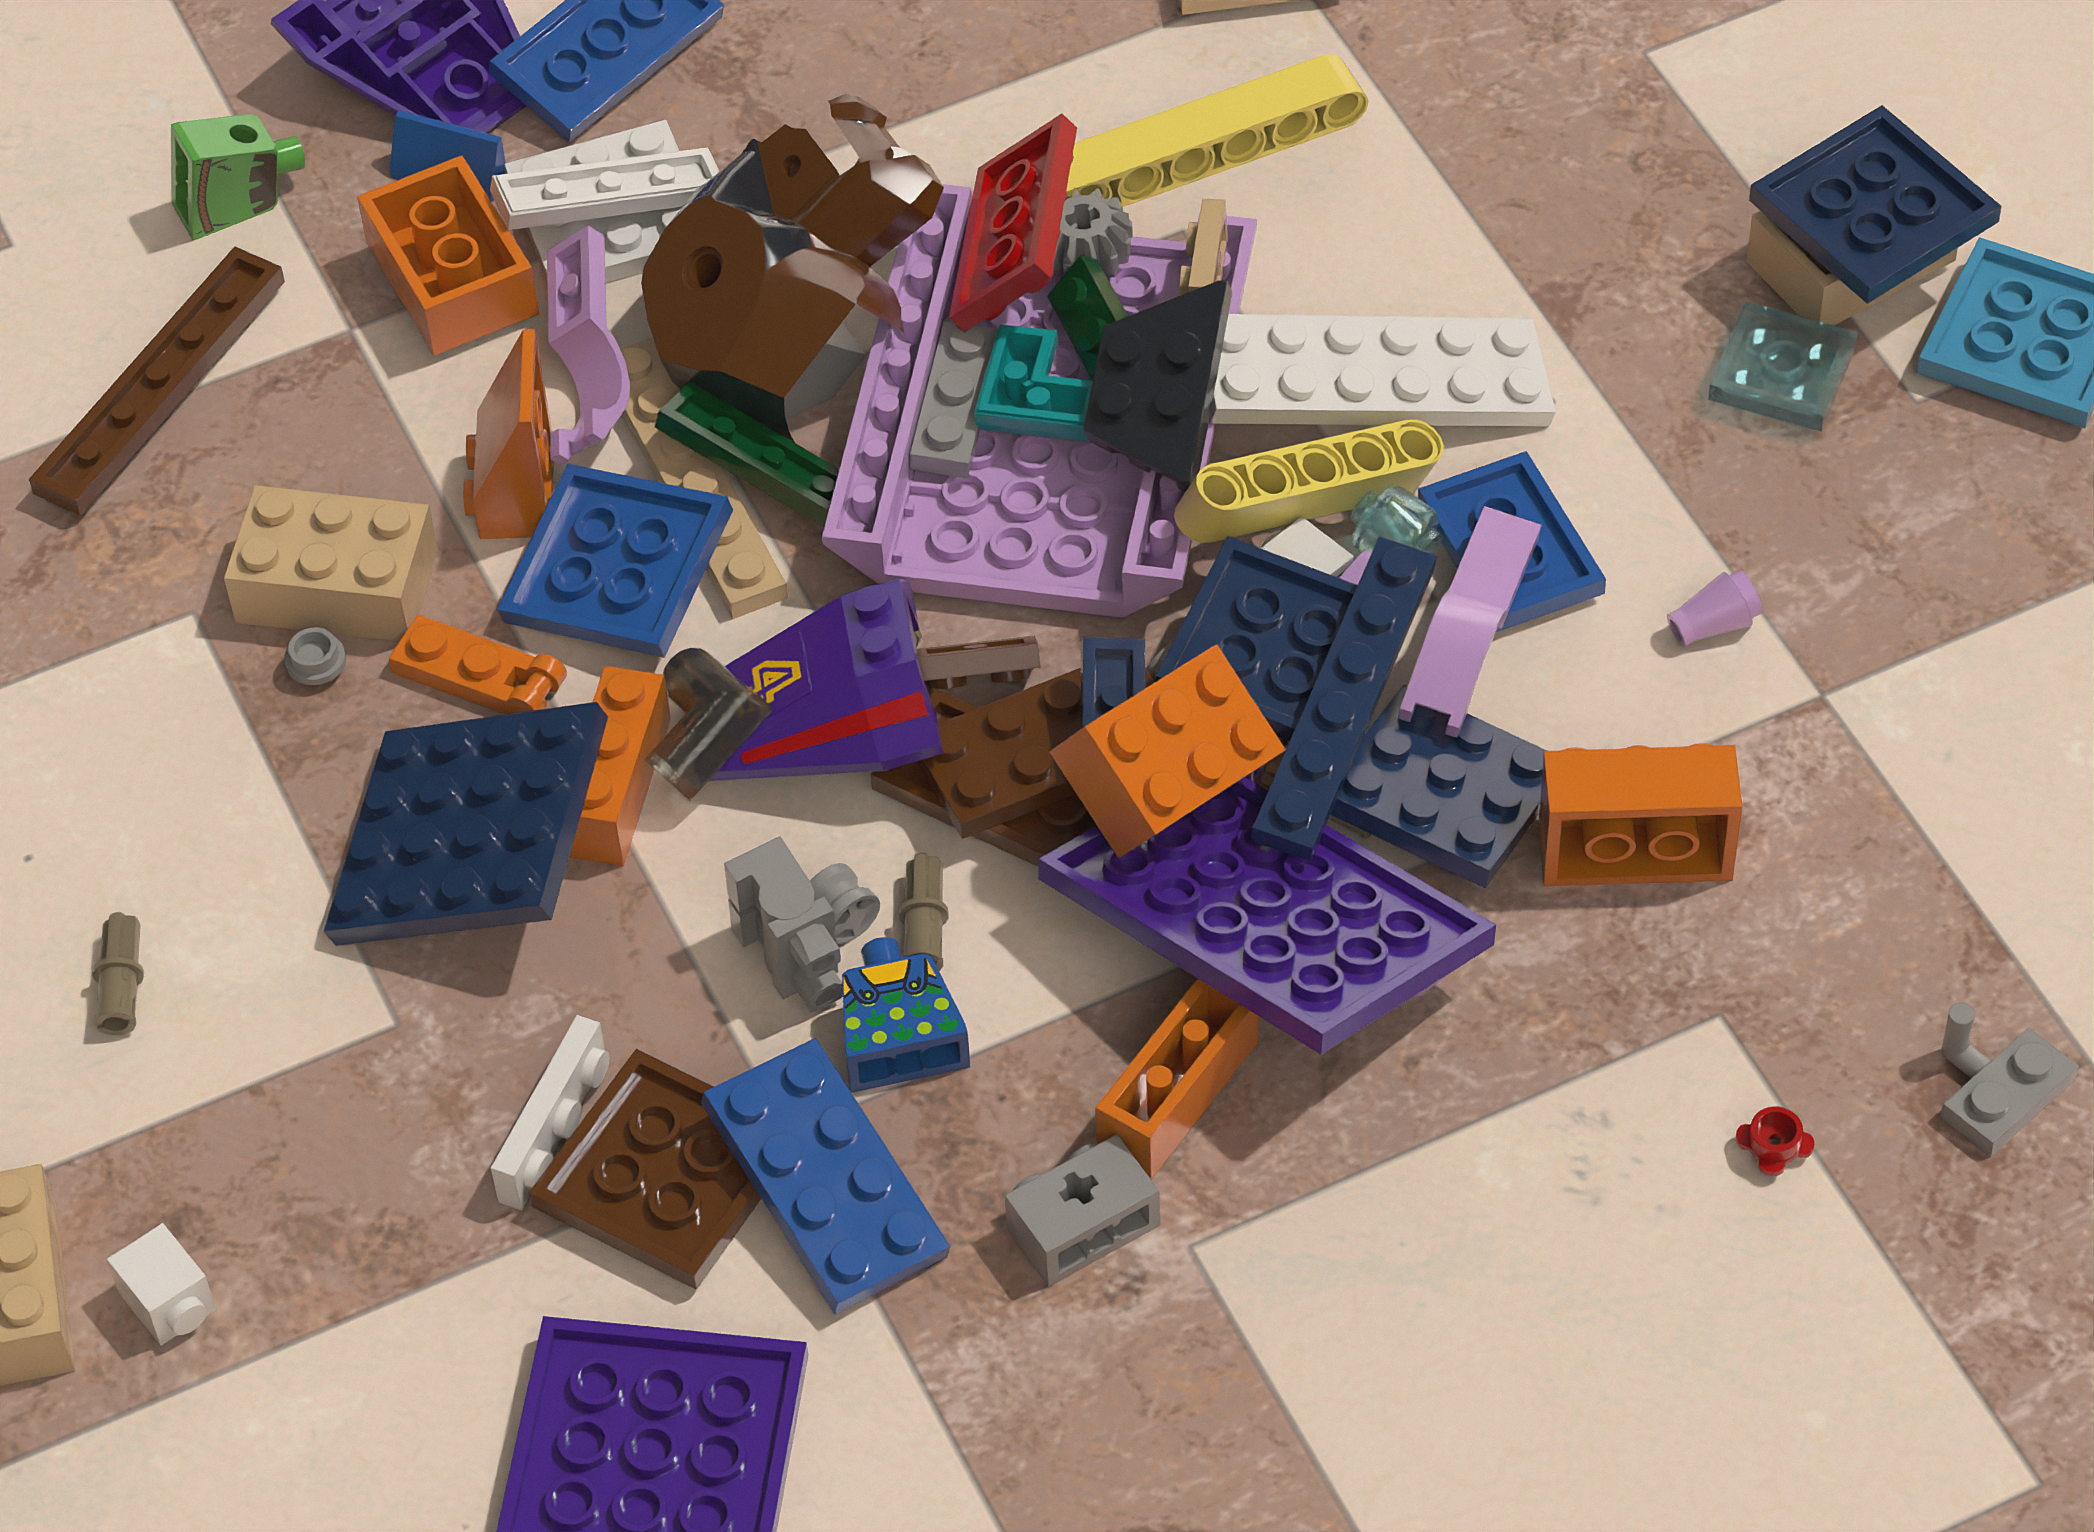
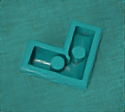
[974,324,1093,443]

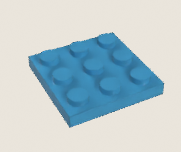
[1916,237,2094,428]

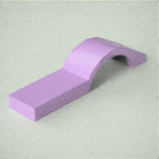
[547,225,631,465]
[1398,506,1542,738]

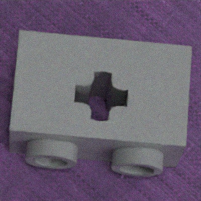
[1005,1134,1160,1287]

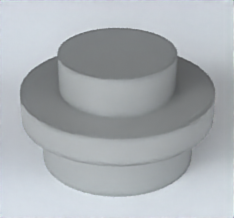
[284,627,346,685]

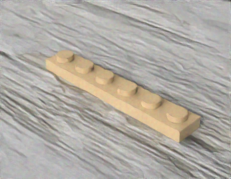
[620,338,788,619]

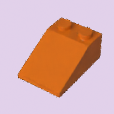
[463,329,554,539]

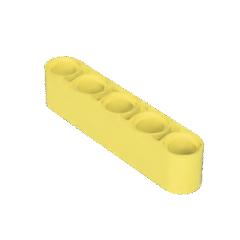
[1174,419,1444,543]

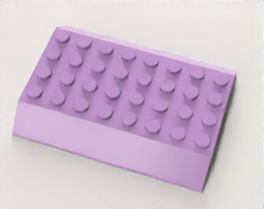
[822,184,1257,618]

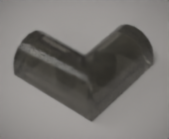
[644,648,773,801]

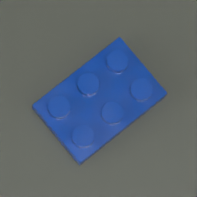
[1418,451,1606,633]

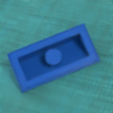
[390,110,506,202]

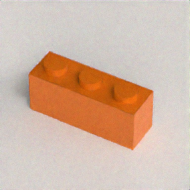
[569,666,671,866]
[1095,978,1259,1180]

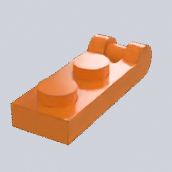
[388,614,567,714]

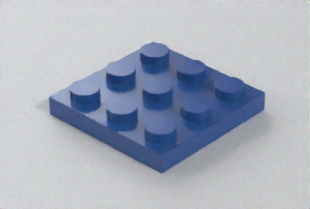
[497,463,733,658]

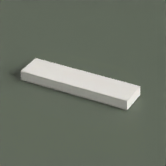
[490,147,719,230]

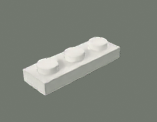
[491,1015,610,1211]

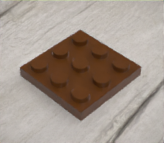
[529,1049,761,1290]

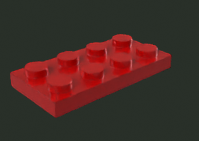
[949,113,1077,332]

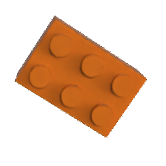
[357,155,540,356]
[1049,644,1286,858]
[1538,743,1743,887]

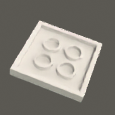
[504,120,682,283]

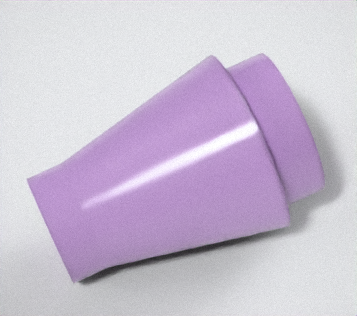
[1667,570,1763,647]

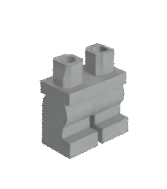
[724,836,843,1012]

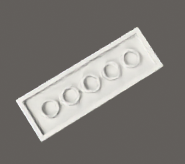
[1210,314,1556,427]

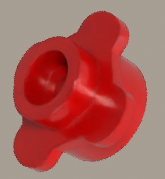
[1735,1106,1815,1176]

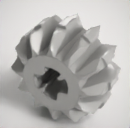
[1053,187,1133,278]

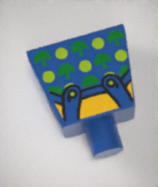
[842,937,971,1093]

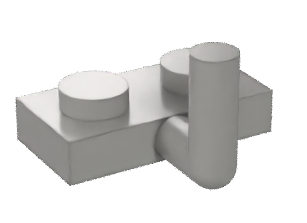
[1941,1002,2079,1157]

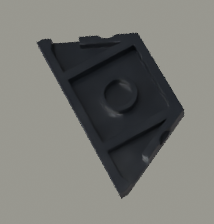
[1083,281,1232,492]

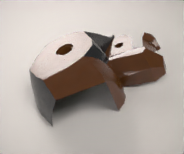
[641,94,944,442]

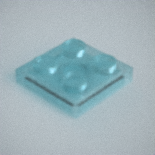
[1708,301,1858,432]

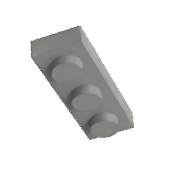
[910,320,998,479]

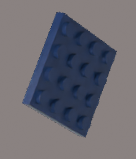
[323,702,608,946]

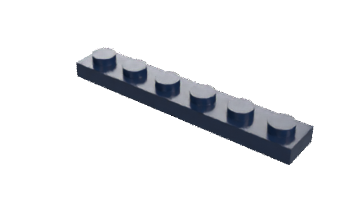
[1251,536,1437,862]

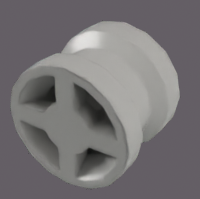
[810,863,880,944]

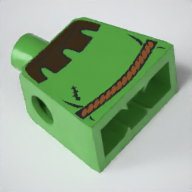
[171,114,305,240]

